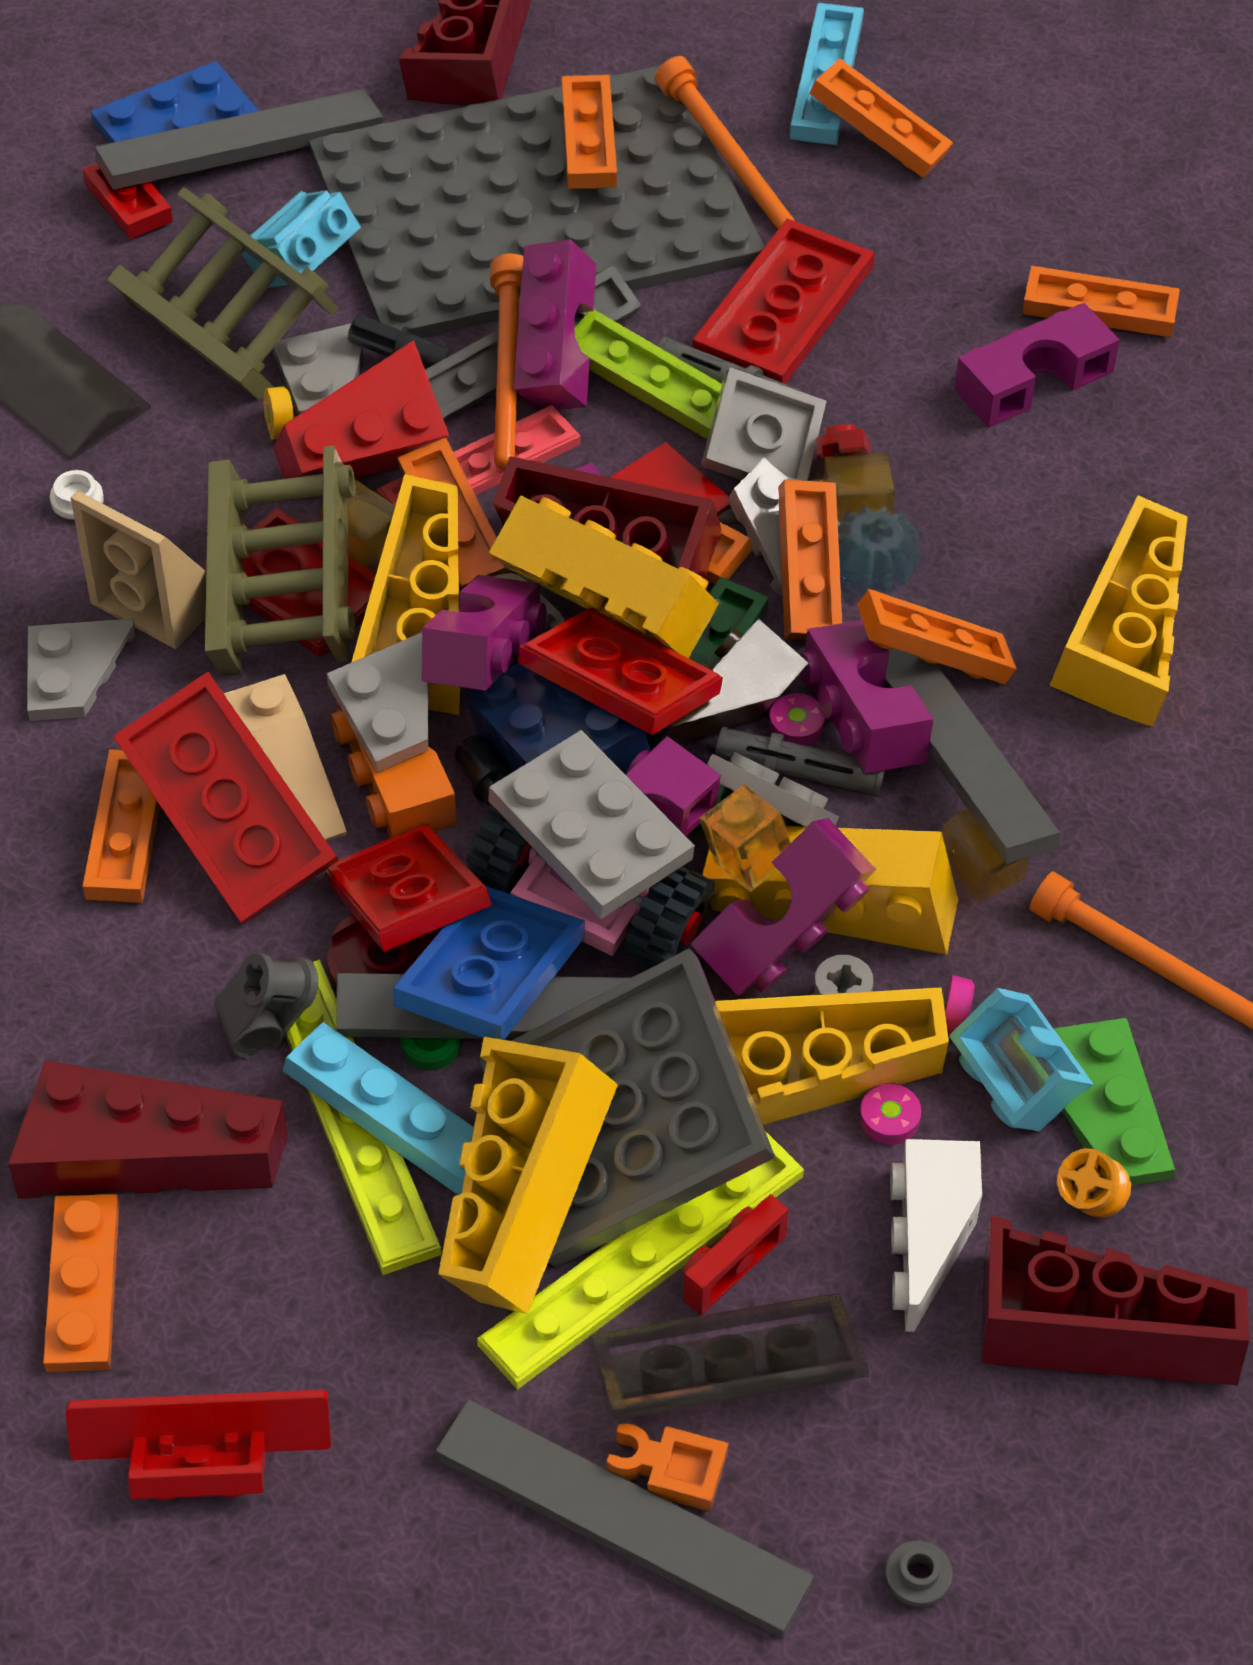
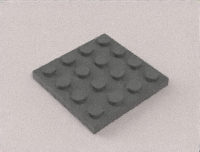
[479,948,775,1268]

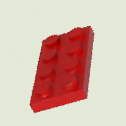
[692,218,875,384]
[113,672,339,925]

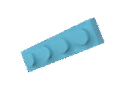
[790,3,864,145]
[283,1022,474,1195]

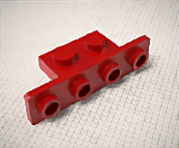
[65,1390,331,1500]

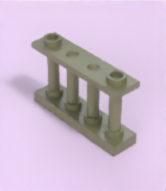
[107,186,339,401]
[205,445,356,674]

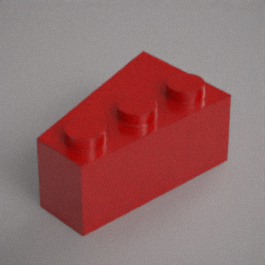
[273,340,449,479]

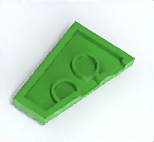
[1009,1018,1175,1185]

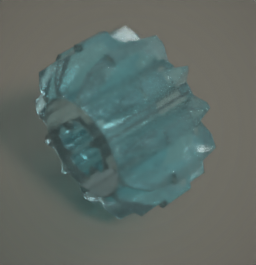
[838,504,921,594]

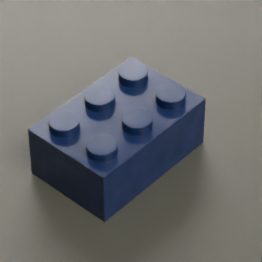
[464,663,651,775]

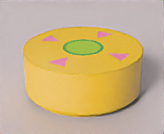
[263,386,294,440]

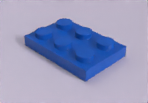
[90,61,259,143]
[393,886,585,1040]

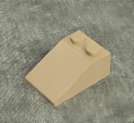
[70,491,206,649]
[224,674,347,842]

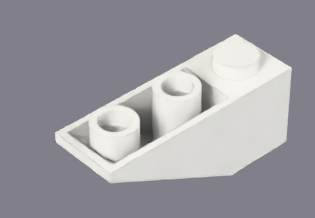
[890,1139,982,1332]

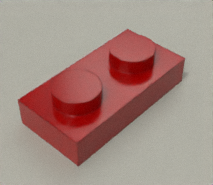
[82,163,173,240]
[683,1194,789,1316]

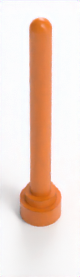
[654,56,795,230]
[490,253,523,470]
[1029,871,1253,1030]

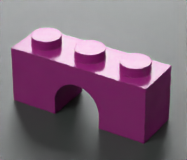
[513,239,596,410]
[954,303,1120,428]
[421,575,547,691]
[799,620,934,774]
[550,736,721,892]
[690,818,876,996]

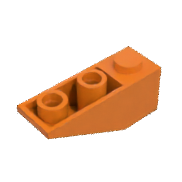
[330,700,457,838]

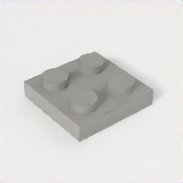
[701,367,827,481]
[707,752,840,827]

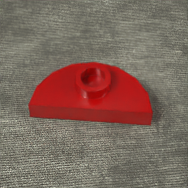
[815,424,871,462]

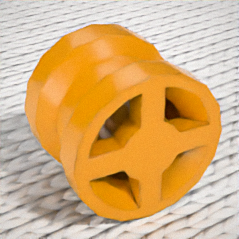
[1057,1148,1131,1218]

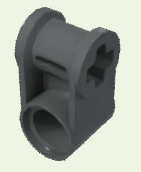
[214,953,318,1060]

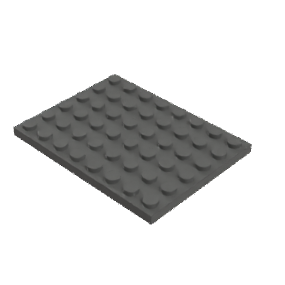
[309,66,765,338]

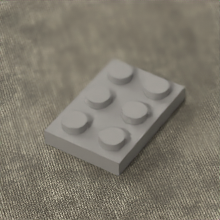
[488,730,695,919]

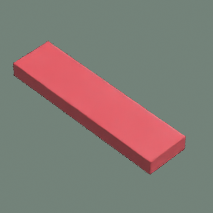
[376,405,581,516]

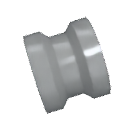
[813,955,873,995]

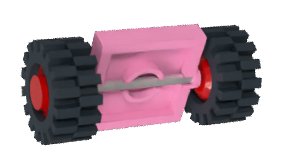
[466,804,716,968]

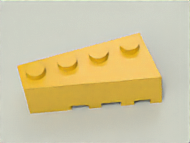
[351,474,460,715]
[489,496,719,658]
[1049,496,1187,727]
[702,823,958,955]
[715,987,949,1125]
[438,1037,618,1314]

